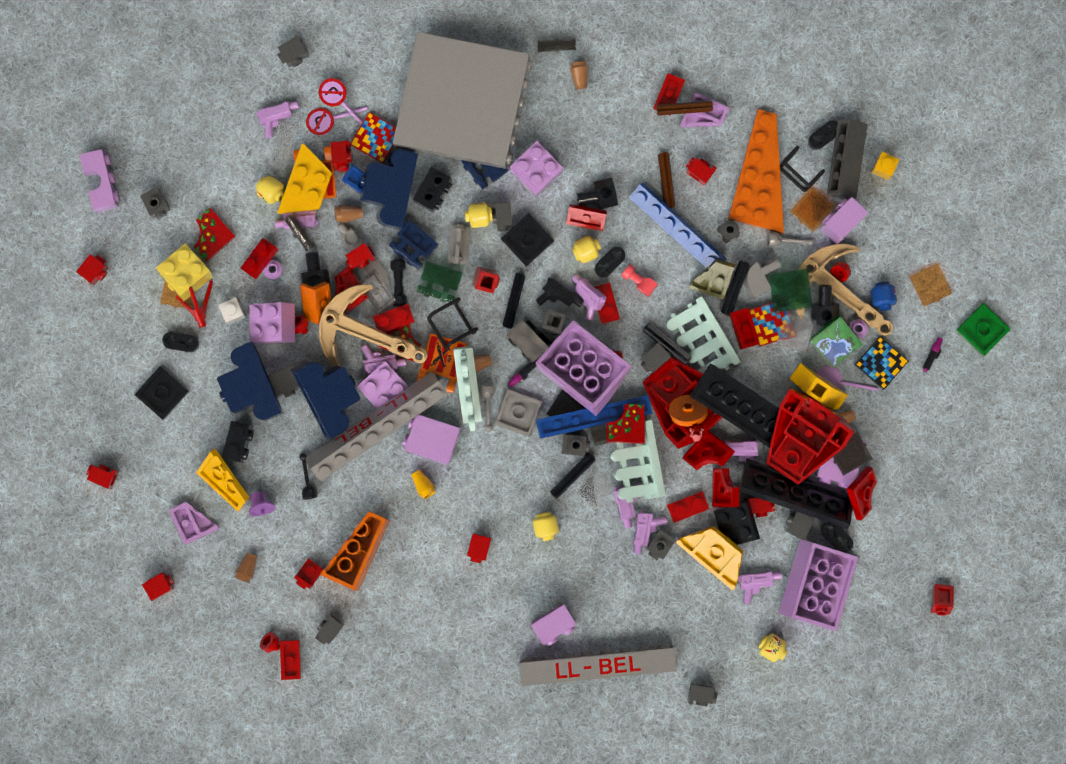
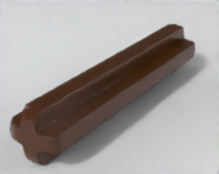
[656,101,713,116]
[658,152,676,208]

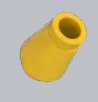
[411,470,436,499]

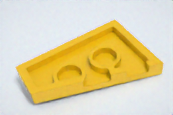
[196,448,250,511]

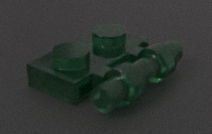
[417,261,463,303]

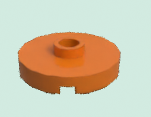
[669,395,708,427]

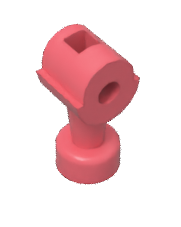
[621,264,658,297]

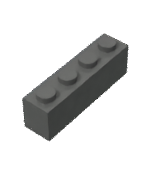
[826,119,868,199]
[244,359,308,413]

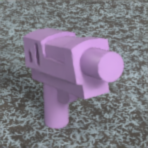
[256,101,299,138]
[275,210,318,230]
[572,274,606,320]
[361,344,406,375]
[724,440,759,461]
[613,482,642,529]
[632,511,667,554]
[738,571,782,604]

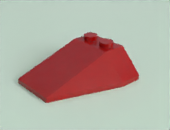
[642,358,722,449]
[766,388,855,485]

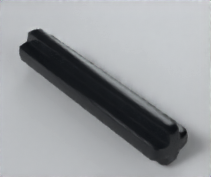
[721,260,750,316]
[502,273,525,329]
[643,323,692,365]
[550,453,596,499]

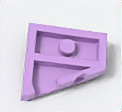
[680,92,729,128]
[168,502,219,545]

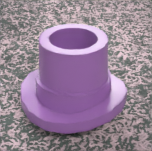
[249,491,276,517]

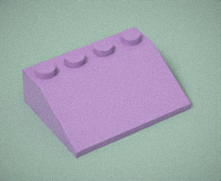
[536,321,632,416]
[778,539,858,631]

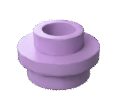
[263,260,283,279]
[849,319,868,339]

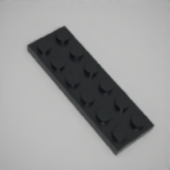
[690,363,779,448]
[739,458,853,529]

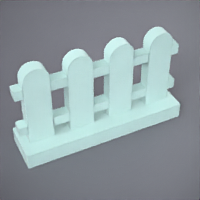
[667,296,742,374]
[453,346,482,431]
[610,420,666,503]

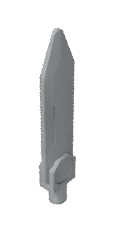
[338,223,391,289]

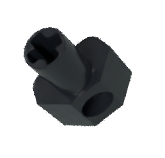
[577,178,618,209]
[300,252,331,289]
[811,285,839,325]

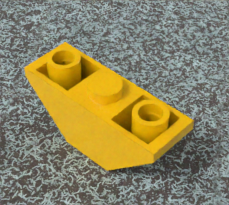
[790,362,848,410]

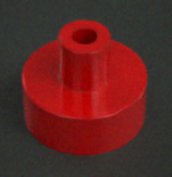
[830,262,851,282]
[295,315,309,335]
[260,632,280,653]

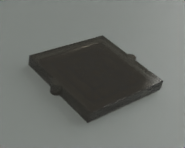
[833,431,873,476]

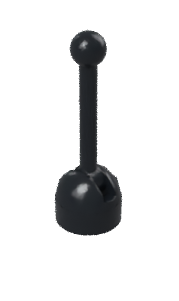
[299,453,318,500]

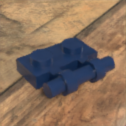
[461,160,509,190]
[389,220,439,270]

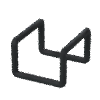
[780,146,825,192]
[427,297,478,350]

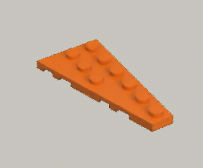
[728,109,784,234]

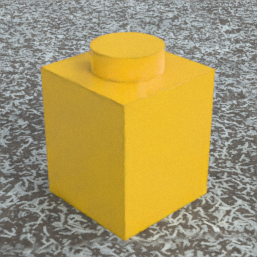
[871,151,900,180]

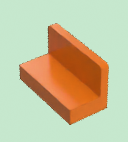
[300,282,333,325]

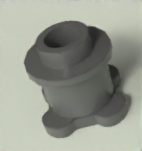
[717,220,740,243]

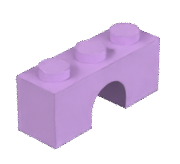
[80,149,120,213]

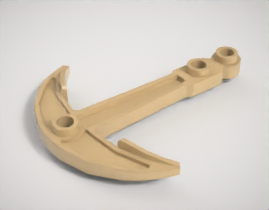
[792,244,893,336]
[319,284,428,366]

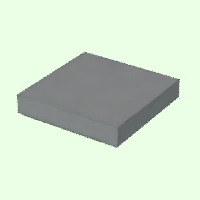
[494,388,543,437]

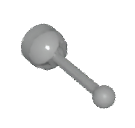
[767,231,814,247]
[479,385,495,432]

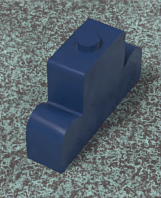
[359,150,418,230]
[217,341,284,421]
[291,361,360,439]

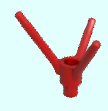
[175,280,213,328]
[687,412,716,443]

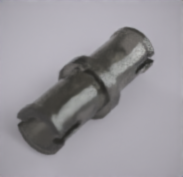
[538,38,576,53]
[284,213,315,251]

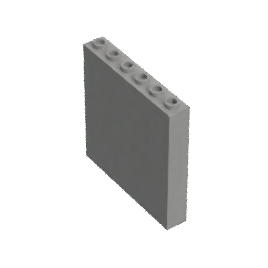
[393,32,533,169]

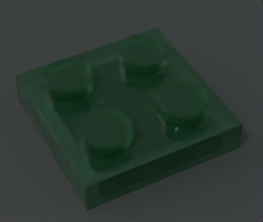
[769,269,813,313]

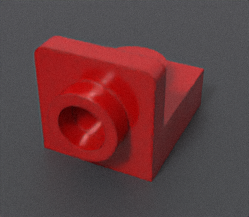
[294,558,324,589]
[931,584,954,616]

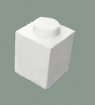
[218,298,246,324]

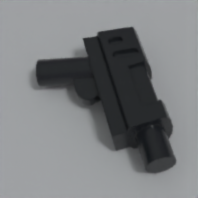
[536,278,584,307]

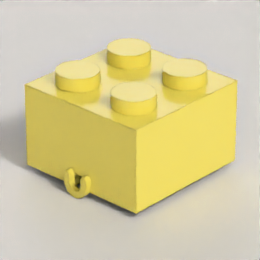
[156,244,213,301]

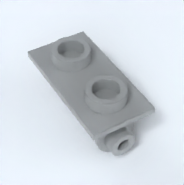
[447,224,470,265]

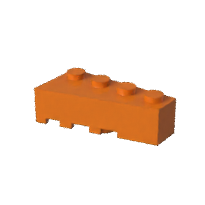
[320,511,390,591]

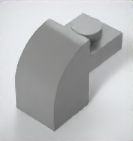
[744,259,781,299]

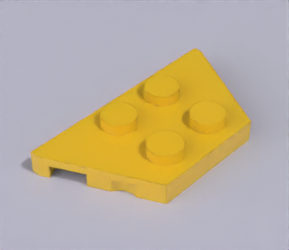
[277,144,332,214]
[676,526,744,590]

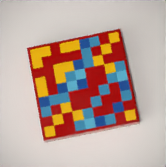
[350,112,396,164]
[750,299,796,347]

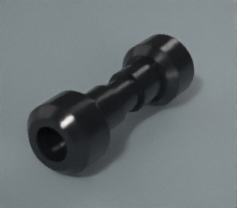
[390,259,407,306]

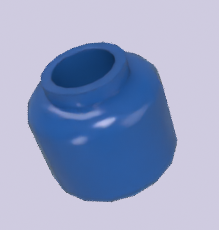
[871,282,897,311]

